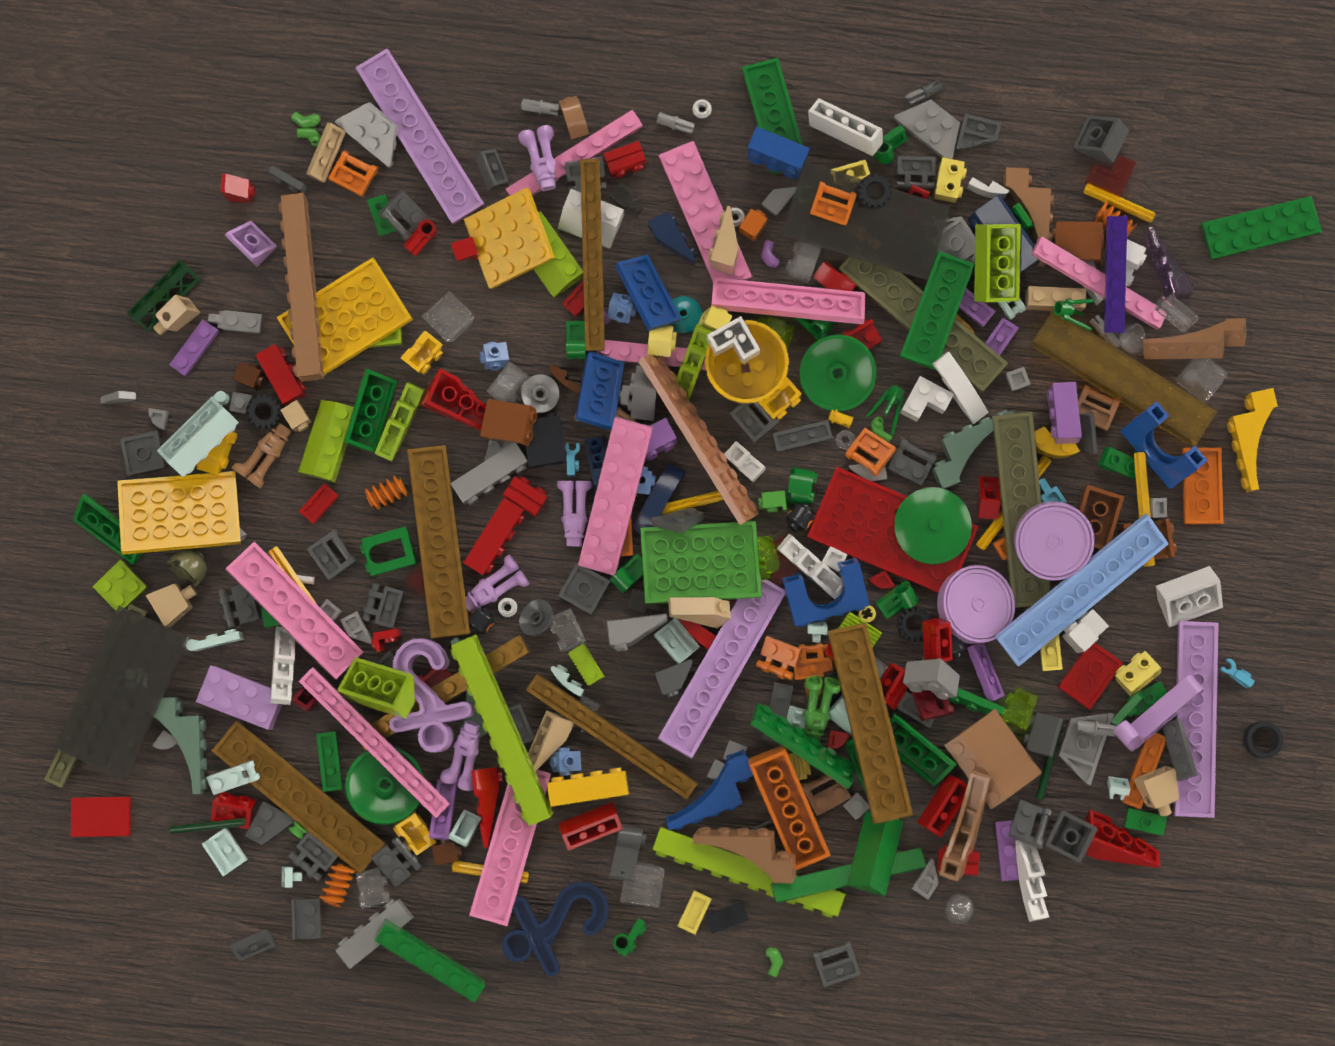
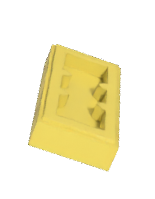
[678,890,712,935]

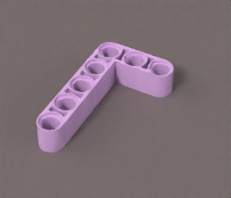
[1113,674,1205,752]

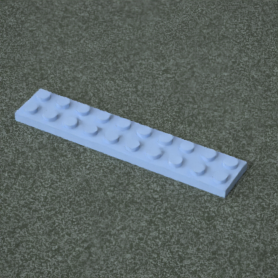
[995,514,1169,667]

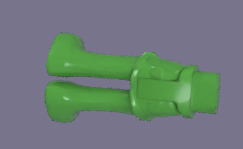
[804,675,841,741]

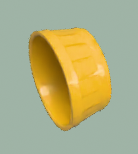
[705,320,789,404]

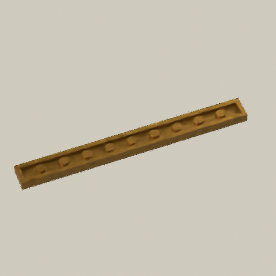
[580,158,605,351]
[362,635,530,750]
[526,673,698,799]

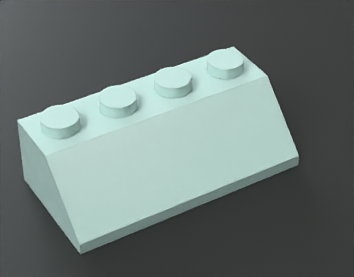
[157,397,239,477]

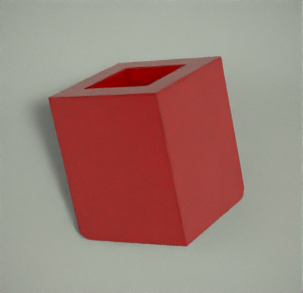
[451,236,479,261]

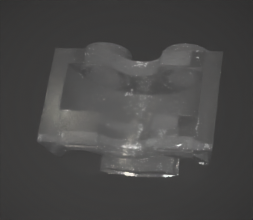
[549,608,586,652]
[356,868,390,909]

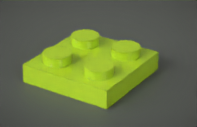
[92,560,148,614]

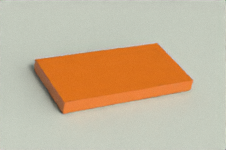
[1181,448,1224,524]

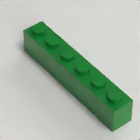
[374,918,485,1002]

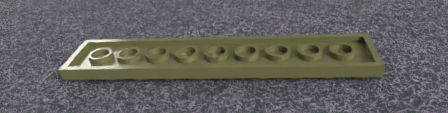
[838,241,1008,393]
[992,411,1050,608]

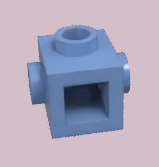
[607,293,637,324]
[479,342,509,371]
[637,467,655,494]
[550,748,581,776]

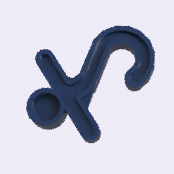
[502,881,609,976]

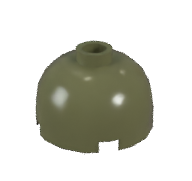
[167,549,207,587]

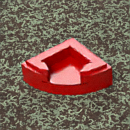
[869,570,895,589]
[827,730,851,750]

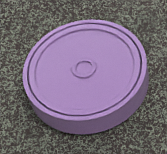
[1014,501,1094,580]
[937,565,1015,644]

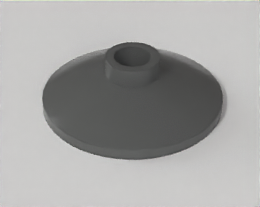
[519,599,553,636]

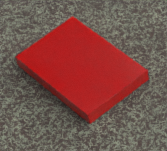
[1058,642,1123,710]
[71,797,131,837]

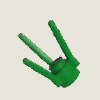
[1054,299,1094,331]
[866,385,905,435]

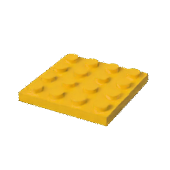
[464,188,555,289]

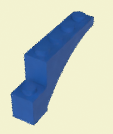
[665,749,754,830]

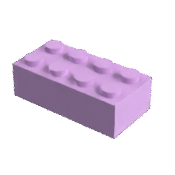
[196,665,282,730]

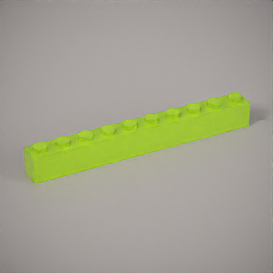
[451,634,554,826]
[653,827,845,918]

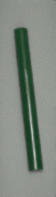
[1036,725,1063,800]
[169,818,246,834]

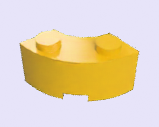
[1034,426,1080,459]
[197,429,237,475]

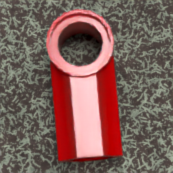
[403,219,438,256]

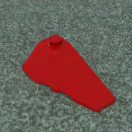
[420,368,486,431]
[471,767,503,848]
[1085,810,1160,868]

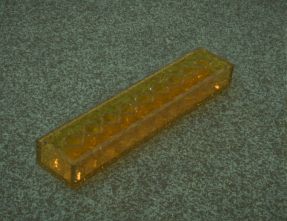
[1030,309,1217,447]

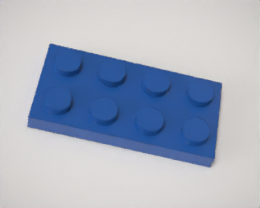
[615,254,681,331]
[575,351,625,431]

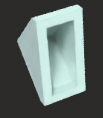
[448,810,481,846]

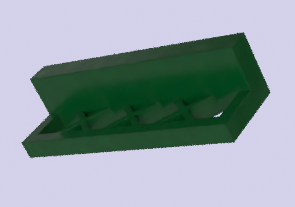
[127,259,201,333]

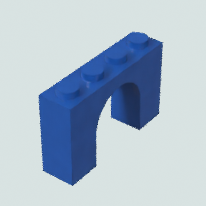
[1120,401,1208,489]
[781,557,870,627]

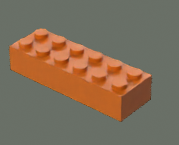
[748,745,831,870]

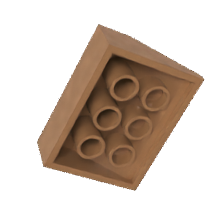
[945,709,1042,809]

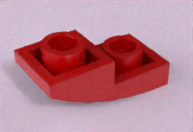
[813,261,857,291]

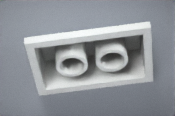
[558,189,624,249]
[1156,566,1223,628]

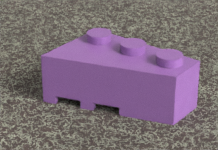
[1047,382,1082,444]

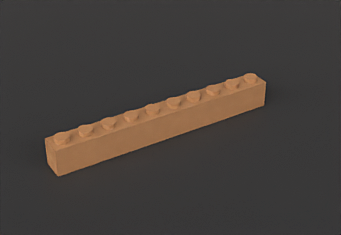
[279,193,324,382]

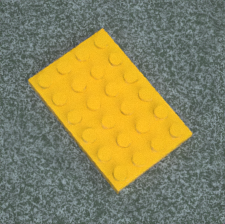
[277,257,413,375]
[118,471,241,555]

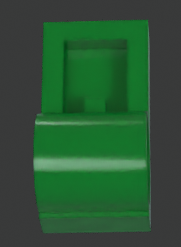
[873,125,907,164]
[367,194,397,236]
[796,318,834,340]
[566,321,586,360]
[1098,447,1135,479]
[610,554,643,594]
[875,580,919,619]
[613,917,647,956]

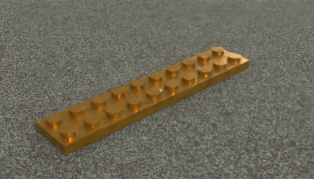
[407,445,470,639]
[827,623,913,824]
[212,721,386,874]

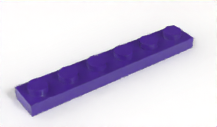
[1104,216,1128,333]

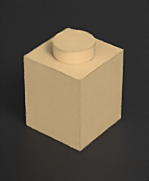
[281,400,312,432]

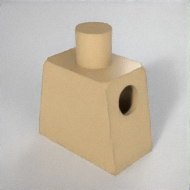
[153,295,200,335]
[146,584,197,628]
[1134,766,1179,816]

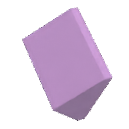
[225,221,277,267]

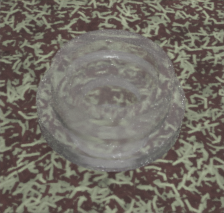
[836,430,855,449]

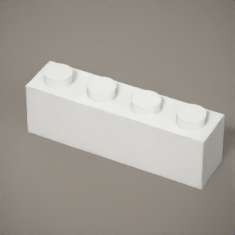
[808,98,883,156]

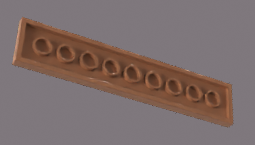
[638,354,759,525]

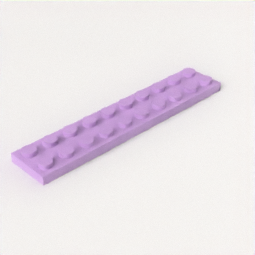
[355,48,485,225]
[658,576,785,758]
[1173,621,1218,818]

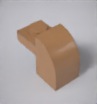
[559,96,589,139]

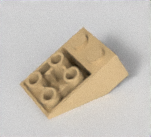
[708,206,738,275]

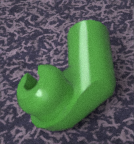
[291,112,320,128]
[297,128,321,147]
[871,417,892,443]
[765,947,783,977]

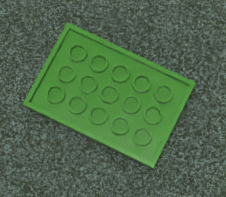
[640,521,762,605]

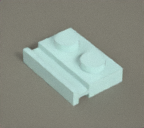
[654,618,700,664]
[202,828,248,876]

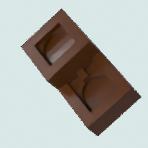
[549,364,581,396]

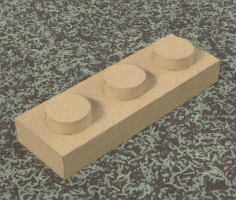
[306,123,346,183]

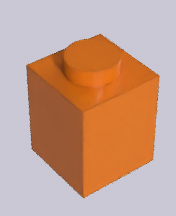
[739,209,767,242]

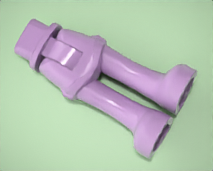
[518,125,557,191]
[557,481,593,546]
[465,554,530,612]
[440,720,480,791]

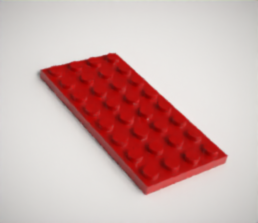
[807,467,979,593]

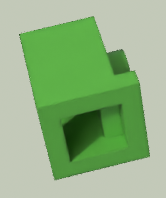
[758,491,787,513]

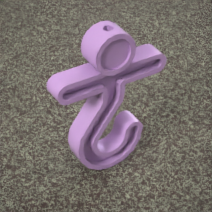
[389,639,475,752]

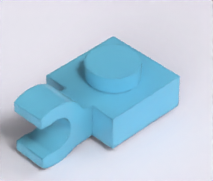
[565,443,580,477]
[1039,478,1067,503]
[1220,658,1255,688]

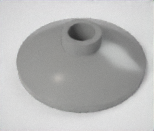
[521,374,559,413]

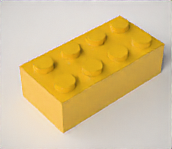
[547,767,629,807]

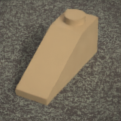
[668,597,731,628]
[528,710,574,771]

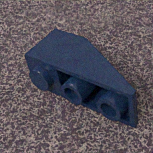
[648,211,697,265]
[584,436,606,491]

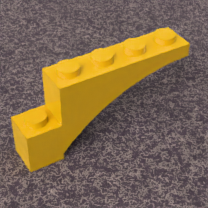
[1227,388,1278,493]

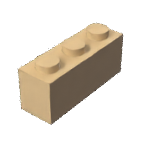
[1025,286,1086,312]

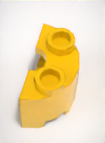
[401,331,443,375]
[758,377,802,420]
[393,812,436,855]

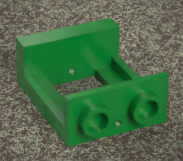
[360,527,418,577]

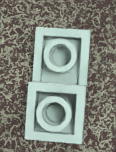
[551,664,584,697]

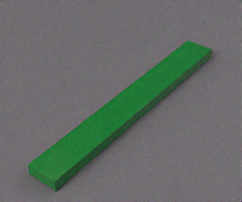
[771,848,926,904]

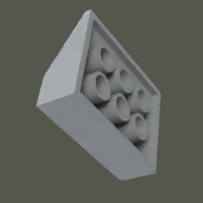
[607,614,668,651]

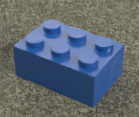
[747,126,810,179]

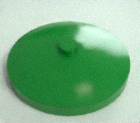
[800,334,876,411]
[894,487,972,565]
[346,747,423,825]

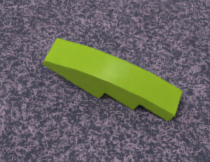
[676,324,714,400]
[375,382,425,461]

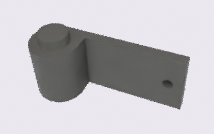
[609,825,646,882]

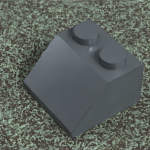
[1073,115,1129,163]
[655,660,693,698]
[1022,712,1063,757]
[1045,810,1098,864]

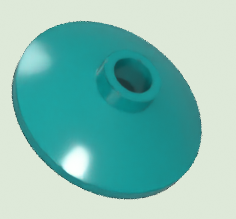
[668,296,702,334]

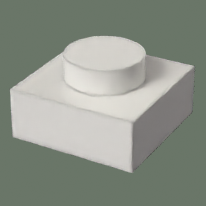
[822,546,847,572]

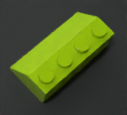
[534,211,583,298]
[974,224,1021,302]
[298,400,354,483]
[337,657,415,719]

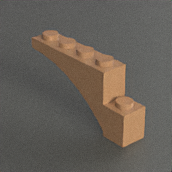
[1003,167,1054,267]
[1143,318,1247,359]
[939,771,991,881]
[693,827,796,883]

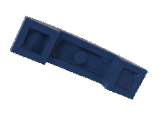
[632,464,686,535]

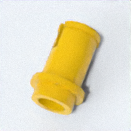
[828,409,853,428]

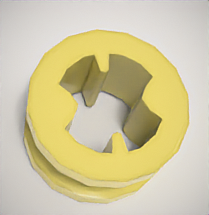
[858,606,876,623]

